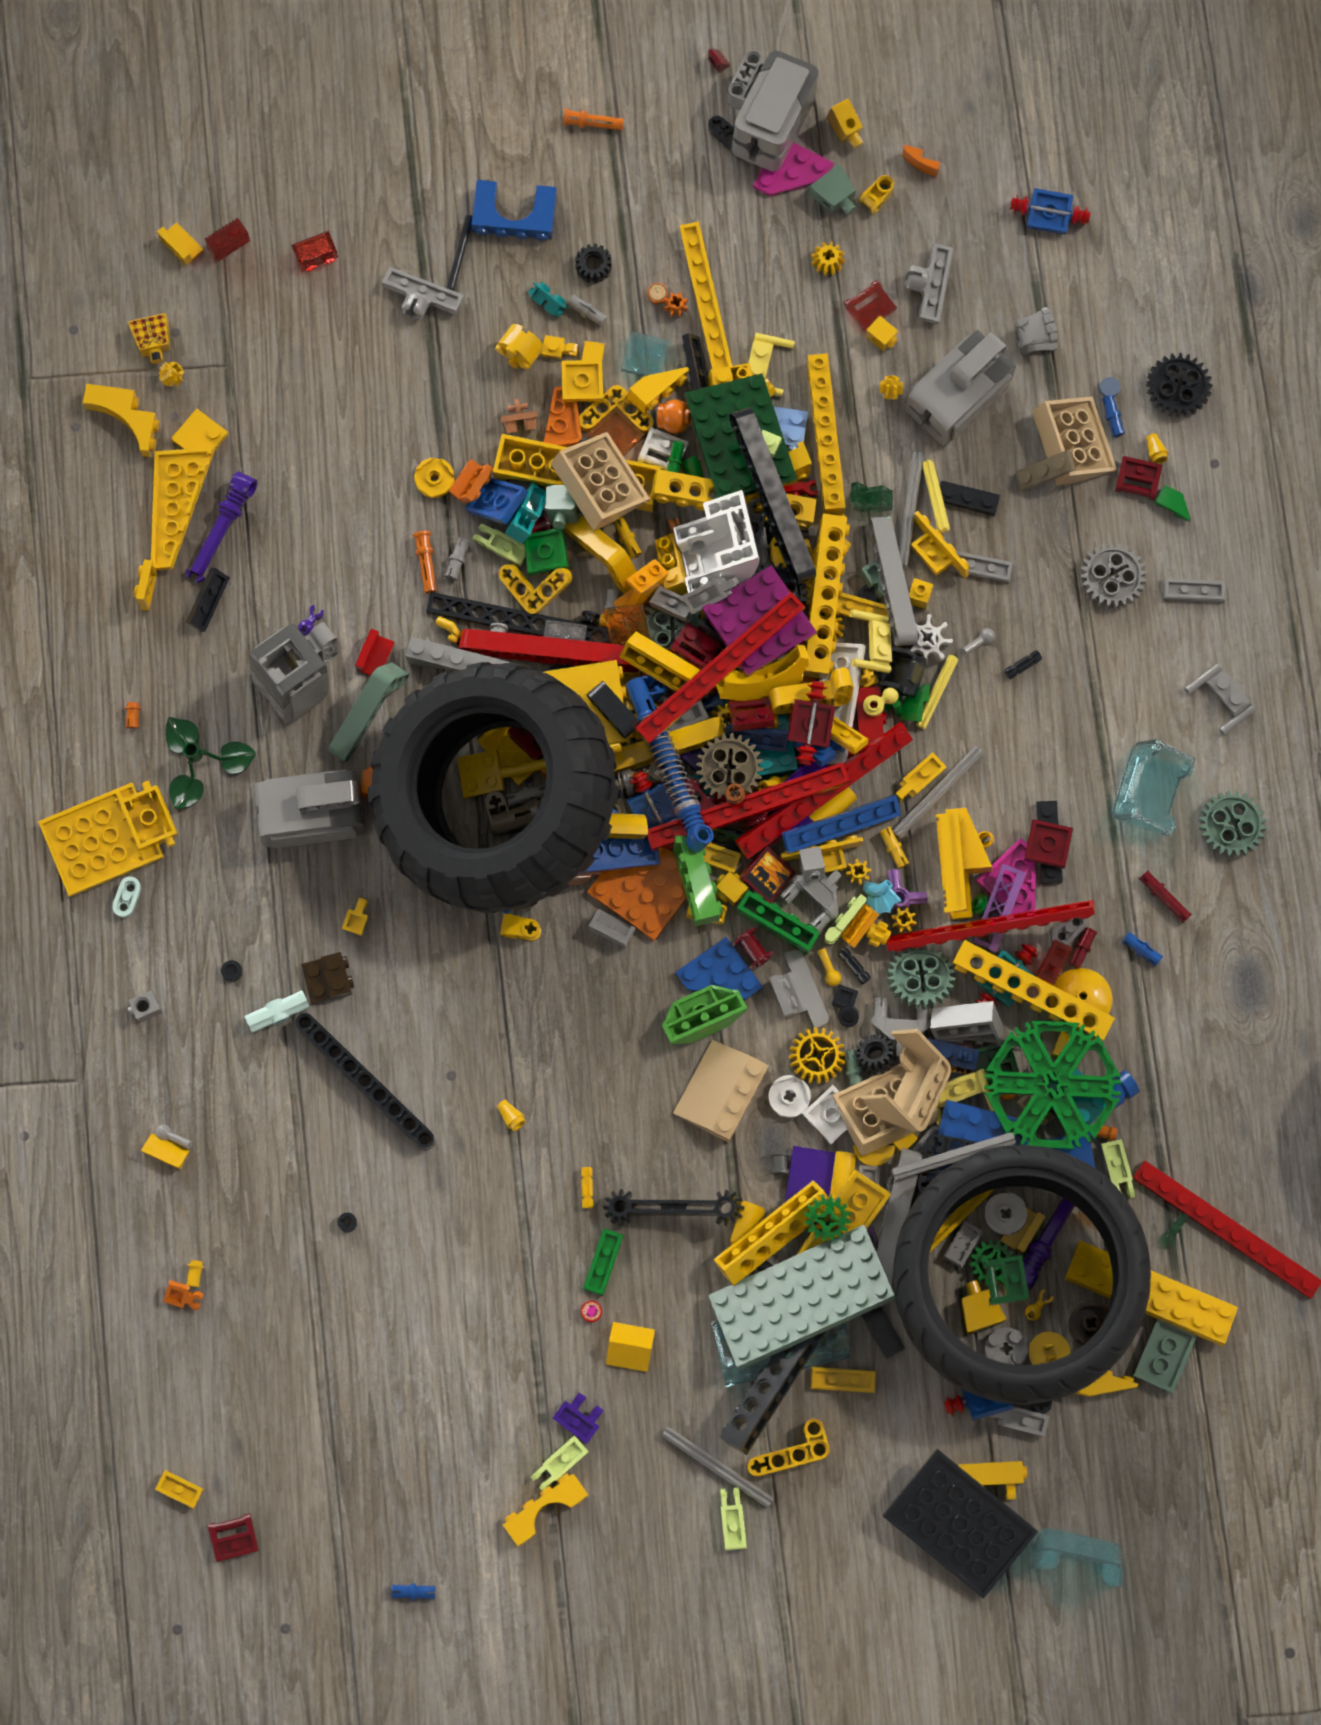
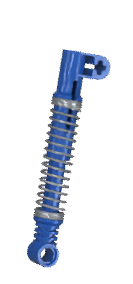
[625,675,714,852]

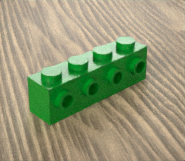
[737,891,820,955]

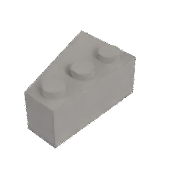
[931,1001,1003,1047]

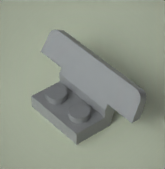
[769,950,829,1028]

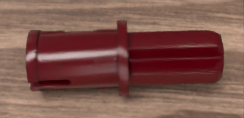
[1069,927,1097,969]

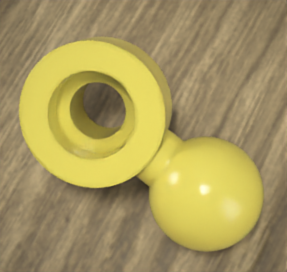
[863,688,898,717]

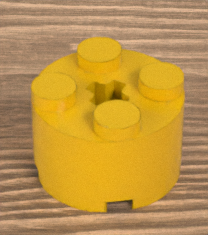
[495,324,544,370]

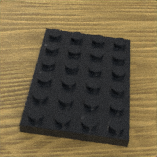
[882,1448,1038,1599]

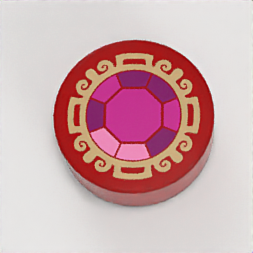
[581,1301,602,1323]

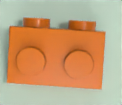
[449,459,493,504]

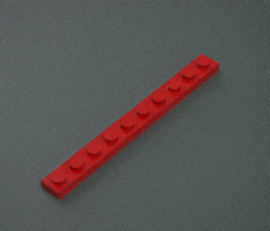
[635,592,805,744]
[735,722,913,859]
[647,762,850,851]
[886,900,1096,952]
[1132,1160,1321,1299]

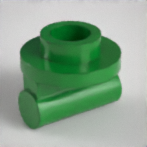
[884,694,902,716]
[971,894,990,917]

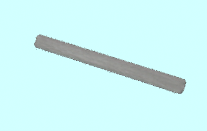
[899,451,924,568]
[893,746,983,839]
[892,1133,1016,1180]
[662,1427,773,1508]

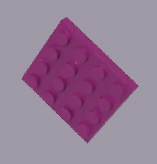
[702,565,817,677]

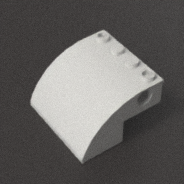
[673,490,759,593]

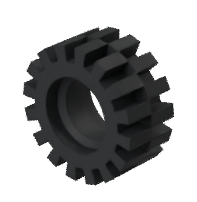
[575,243,612,283]
[856,1034,896,1075]

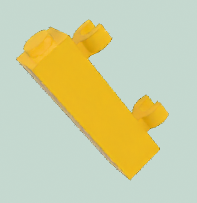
[957,1461,1027,1500]

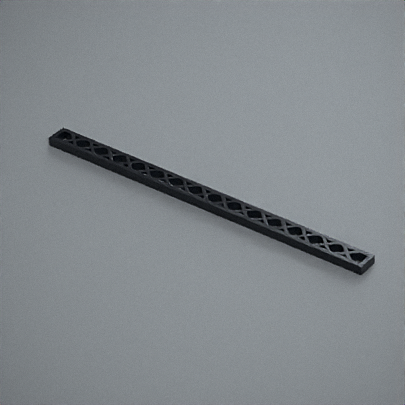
[426,592,721,663]

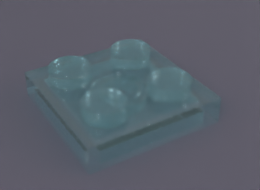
[621,331,670,377]

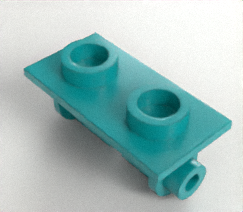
[528,282,569,318]

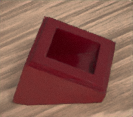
[708,48,730,73]

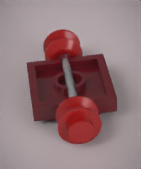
[787,681,836,765]

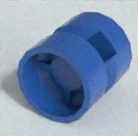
[1111,1070,1140,1108]

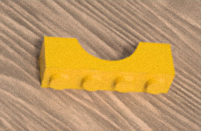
[503,1473,589,1547]

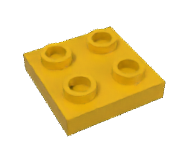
[457,749,505,799]

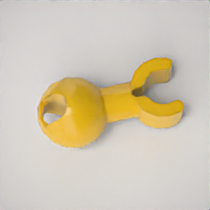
[1025,1289,1054,1321]

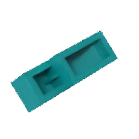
[505,482,546,544]

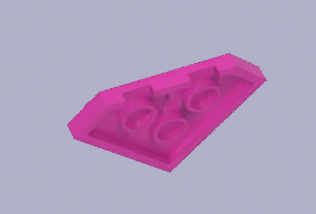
[753,143,834,197]
[976,838,1036,914]

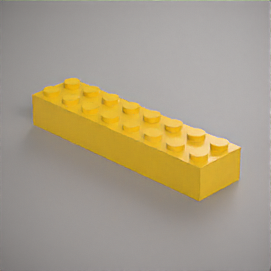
[493,434,661,512]

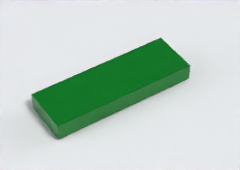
[583,1228,624,1296]

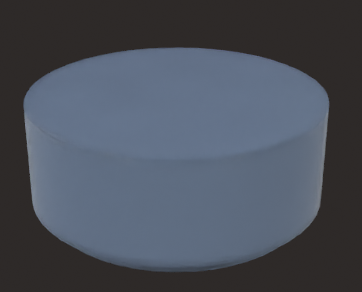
[1099,377,1120,397]

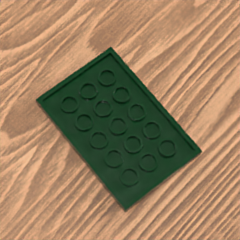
[684,373,797,498]

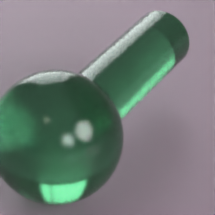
[1159,1212,1189,1249]

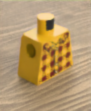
[128,313,170,364]

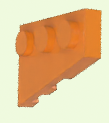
[544,386,582,447]

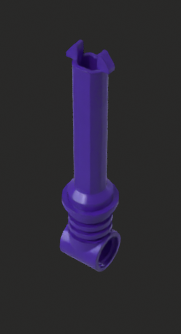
[186,471,258,583]
[1022,1198,1075,1291]

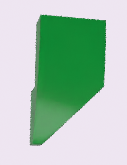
[1155,485,1191,523]
[900,684,930,722]

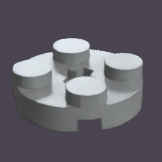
[984,1327,1028,1365]

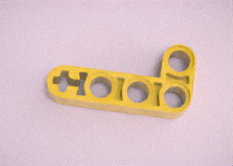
[768,668,854,714]
[747,1419,829,1477]

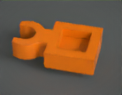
[163,1280,204,1310]

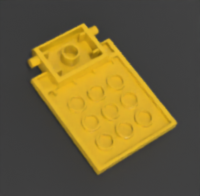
[38,781,178,897]

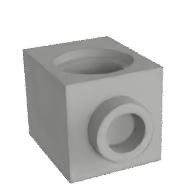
[799,846,825,882]
[127,990,162,1023]

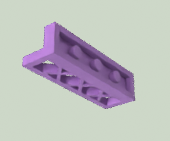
[973,864,1026,952]

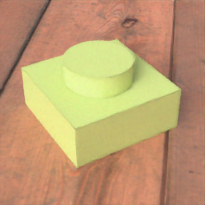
[762,430,782,458]

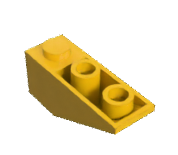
[627,367,689,414]
[655,533,688,596]
[1075,1371,1138,1397]

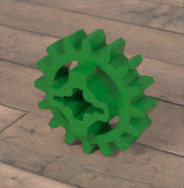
[804,1194,851,1241]
[969,1239,1014,1286]

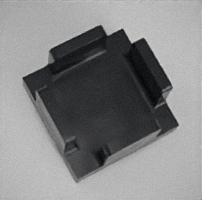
[873,647,927,698]

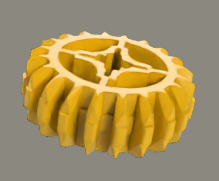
[789,1027,845,1084]

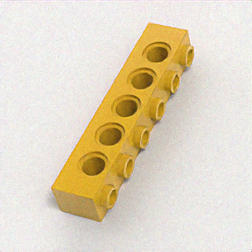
[714,1181,828,1286]

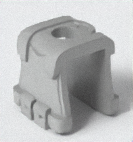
[1014,307,1058,355]

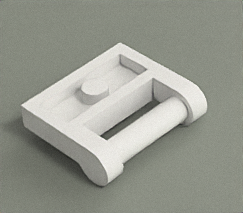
[637,428,689,470]

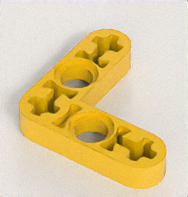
[579,385,654,434]
[499,564,572,614]

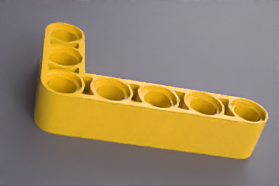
[564,515,637,594]

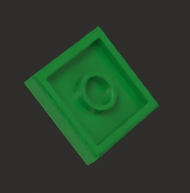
[524,529,569,576]

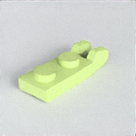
[472,524,526,567]
[824,894,867,945]
[1100,1139,1135,1199]
[530,1435,589,1491]
[720,1488,747,1551]

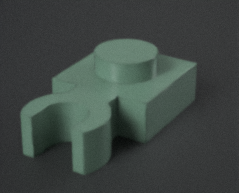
[858,561,883,599]

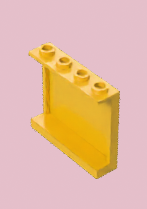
[543,660,633,745]

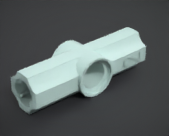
[245,990,310,1033]

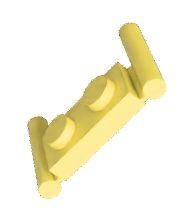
[748,333,795,398]
[849,609,892,673]
[936,1069,994,1126]

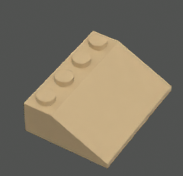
[1032,397,1117,485]
[551,432,650,531]
[673,1040,769,1143]
[832,1064,938,1157]

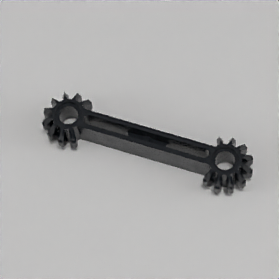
[603,1189,745,1227]

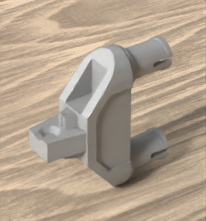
[779,870,842,933]
[871,998,931,1058]

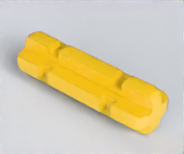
[581,1167,593,1209]

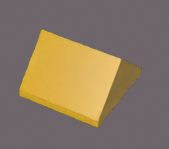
[605,1322,655,1372]

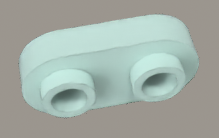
[113,877,141,918]

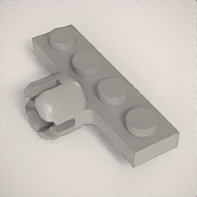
[905,243,953,324]
[382,267,464,320]

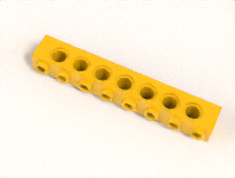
[807,353,845,515]
[651,469,817,529]
[803,513,850,679]
[952,940,1115,1041]

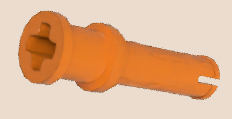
[563,108,624,131]
[413,531,437,594]

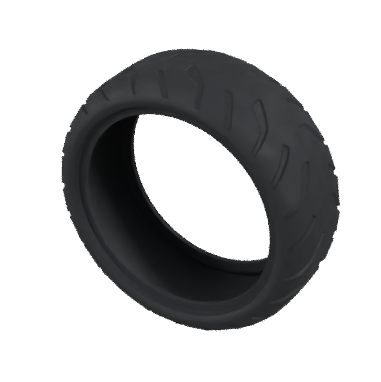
[893,1145,1151,1405]

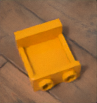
[613,559,669,619]

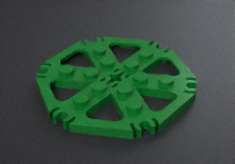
[984,1021,1122,1150]

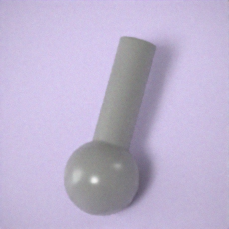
[961,628,995,655]
[155,1125,192,1149]

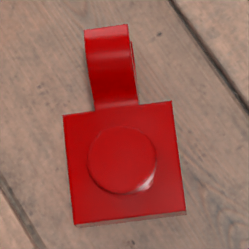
[783,480,818,497]

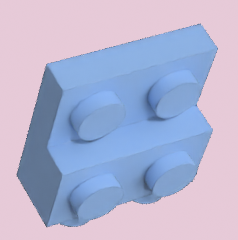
[774,407,808,452]

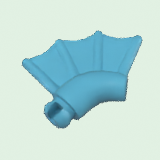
[863,880,901,918]

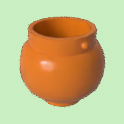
[657,399,692,434]

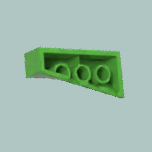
[673,835,723,927]

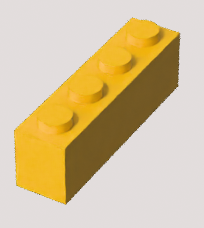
[619,632,700,691]

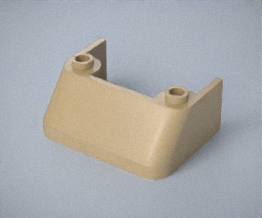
[861,1029,951,1132]

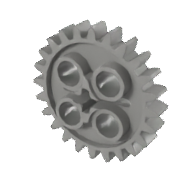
[1080,542,1147,609]

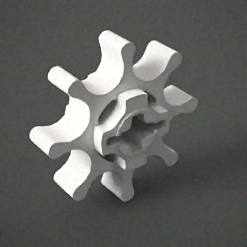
[911,614,953,665]

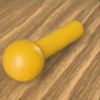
[818,948,841,986]

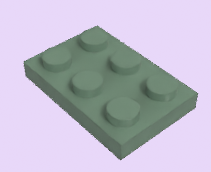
[1133,1319,1197,1394]

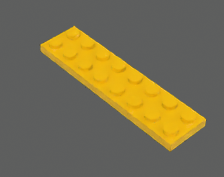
[1064,1240,1238,1347]

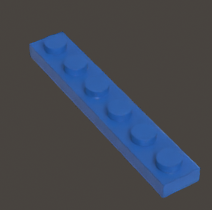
[781,795,901,853]

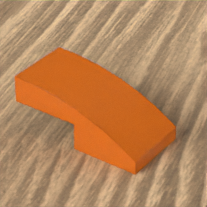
[902,145,940,177]

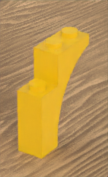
[83,384,160,458]
[717,645,810,701]

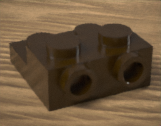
[301,952,355,1005]

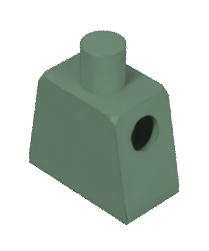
[809,164,856,215]
[545,485,582,529]

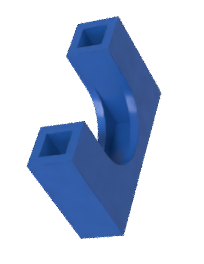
[472,180,557,241]

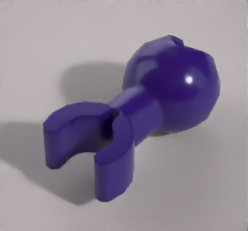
[298,605,324,636]

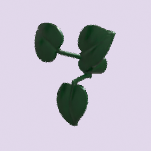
[165,717,256,809]

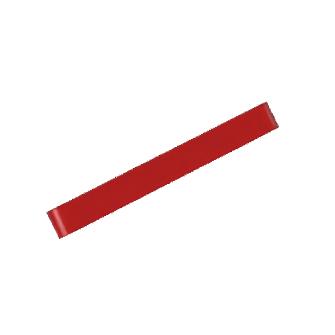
[458,629,639,672]

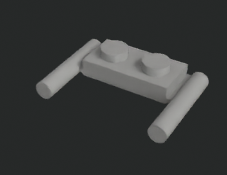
[1185,663,1256,735]

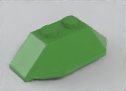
[662,985,748,1044]

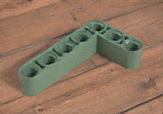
[328,662,409,762]

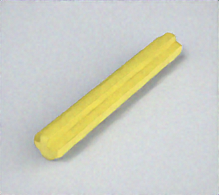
[922,460,950,533]
[916,655,958,730]

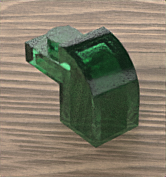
[850,482,893,512]

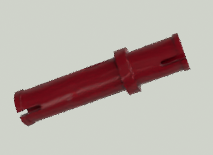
[1139,870,1192,924]

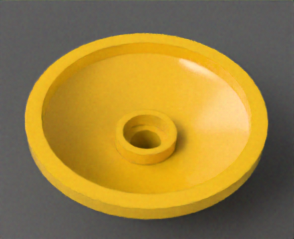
[1049,968,1113,1028]

